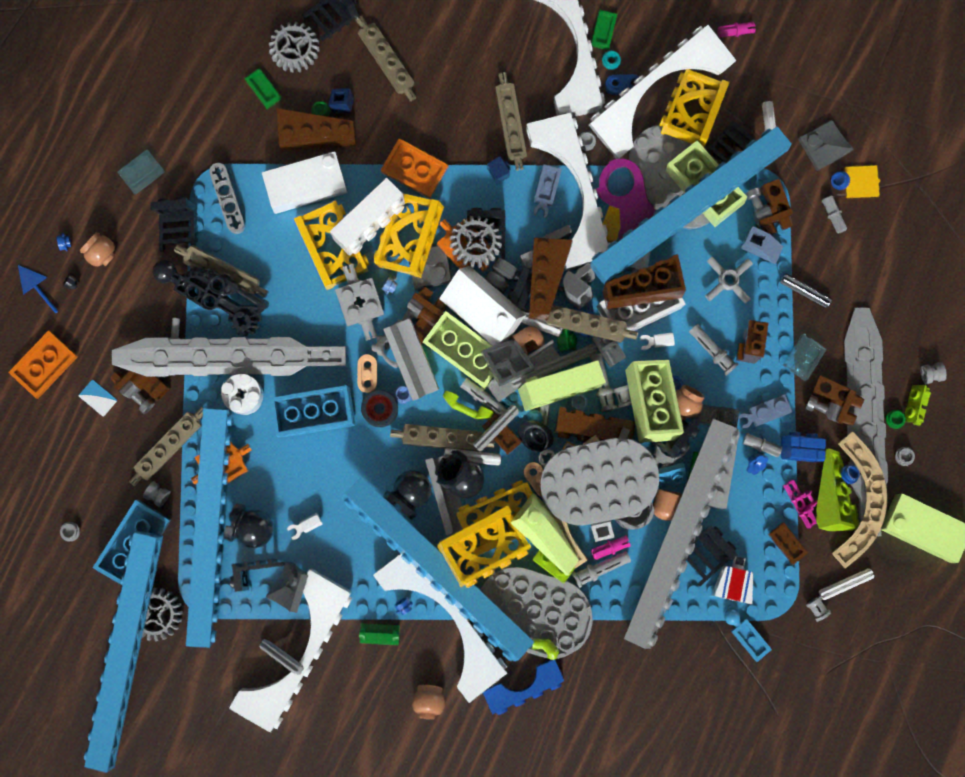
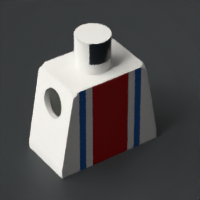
[712,557,753,604]

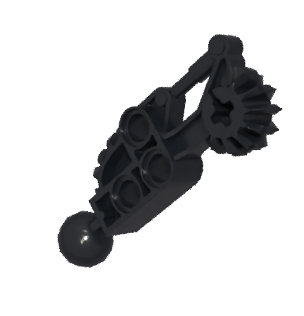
[152,260,269,336]

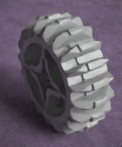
[269,22,320,73]
[450,216,502,268]
[142,588,183,641]

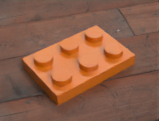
[380,138,449,199]
[8,330,78,399]

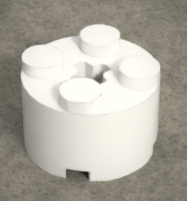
[221,374,264,415]

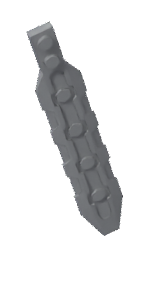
[844,308,888,536]
[112,337,346,377]

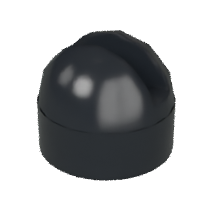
[63,273,79,290]

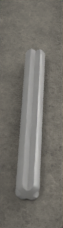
[510,344,597,388]

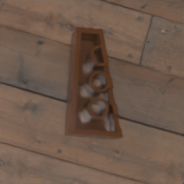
[277,108,356,151]
[529,238,573,320]
[603,254,686,309]
[554,407,635,442]

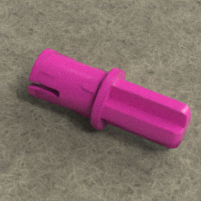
[717,21,755,38]
[591,535,630,560]

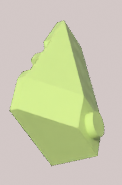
[510,493,579,575]

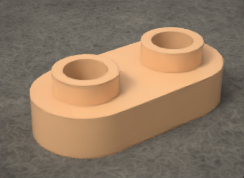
[357,354,377,394]
[524,462,544,497]

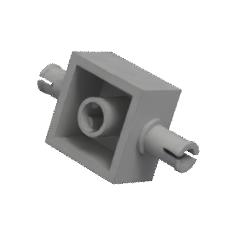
[335,264,384,341]

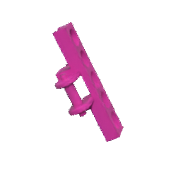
[783,480,818,528]

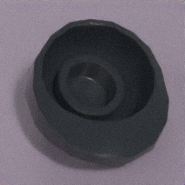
[518,420,554,452]

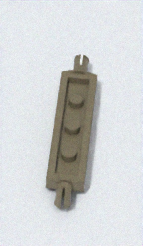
[356,16,416,102]
[495,73,527,171]
[174,245,269,298]
[546,305,638,343]
[129,406,205,486]
[390,424,495,452]

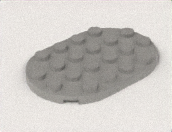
[629,125,710,229]
[541,438,659,525]
[480,567,593,658]

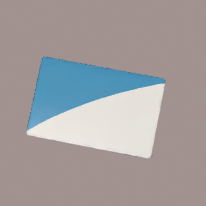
[79,380,117,416]

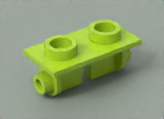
[905,385,931,426]
[533,550,575,584]

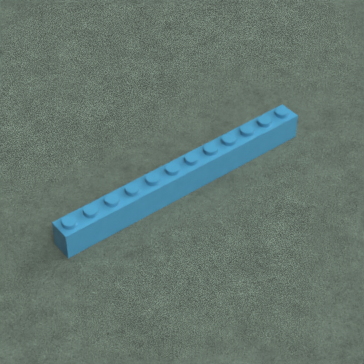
[590,126,792,285]
[186,408,232,648]
[342,477,534,662]
[84,531,163,773]

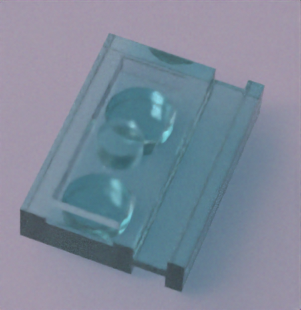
[117,150,165,195]
[783,334,827,381]

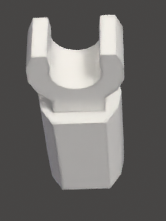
[640,333,675,350]
[287,513,323,540]

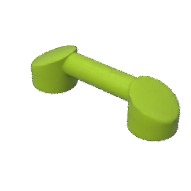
[443,390,494,419]

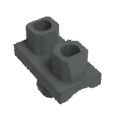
[591,336,626,368]

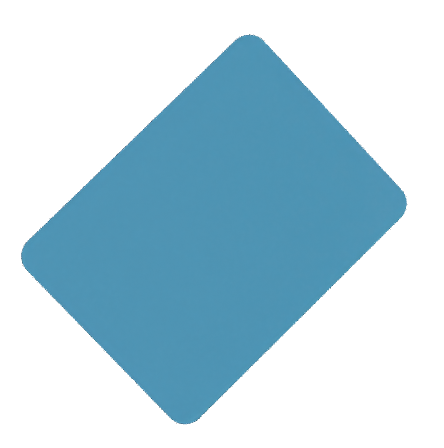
[178,164,799,621]

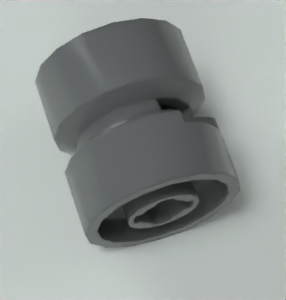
[484,258,518,294]

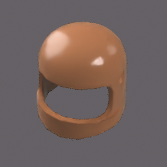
[511,326,545,356]
[653,489,682,521]

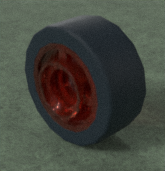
[361,390,398,428]

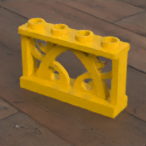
[659,69,729,147]
[374,193,444,278]
[294,200,370,290]
[456,480,533,556]
[437,506,531,588]

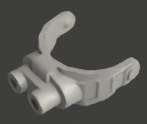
[372,335,398,368]
[653,445,690,468]

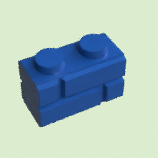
[781,432,826,462]

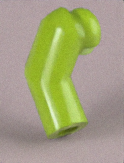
[532,639,559,660]

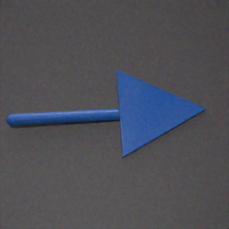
[18,265,58,313]

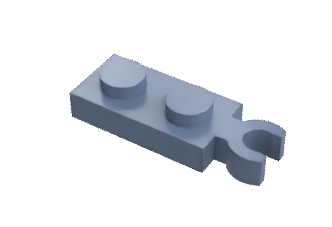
[534,165,562,218]
[737,395,792,429]

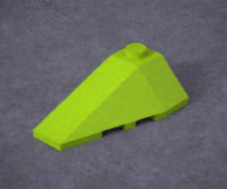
[816,448,859,531]

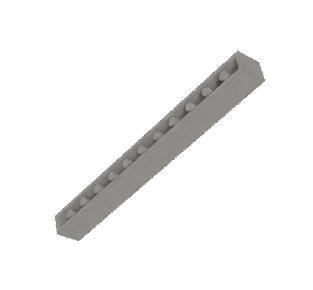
[624,419,740,649]

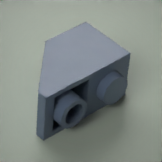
[741,226,783,264]

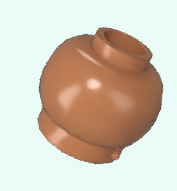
[80,232,115,266]
[676,385,705,420]
[412,685,445,720]

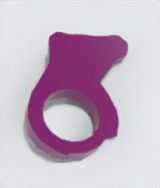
[596,159,656,241]

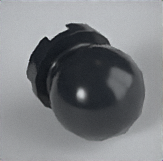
[435,450,484,498]
[382,470,432,520]
[224,503,274,548]

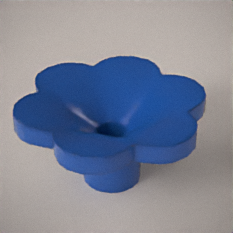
[746,454,768,475]

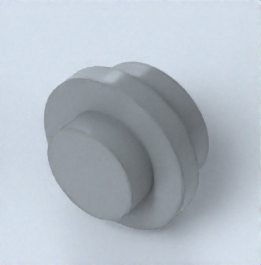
[579,132,596,151]
[895,447,915,466]
[60,522,80,541]

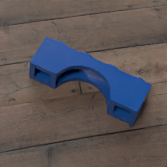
[483,660,564,715]

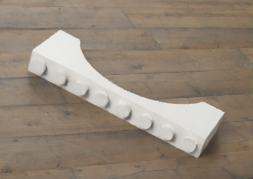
[536,0,605,117]
[589,25,736,159]
[526,113,611,271]
[373,554,507,703]
[229,568,353,732]

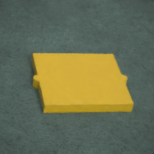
[844,166,880,198]

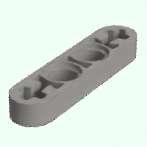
[209,163,245,234]

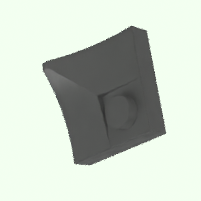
[798,121,853,171]
[408,246,452,290]
[481,340,535,387]
[266,562,308,613]

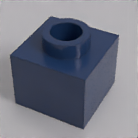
[329,88,354,113]
[487,157,511,184]

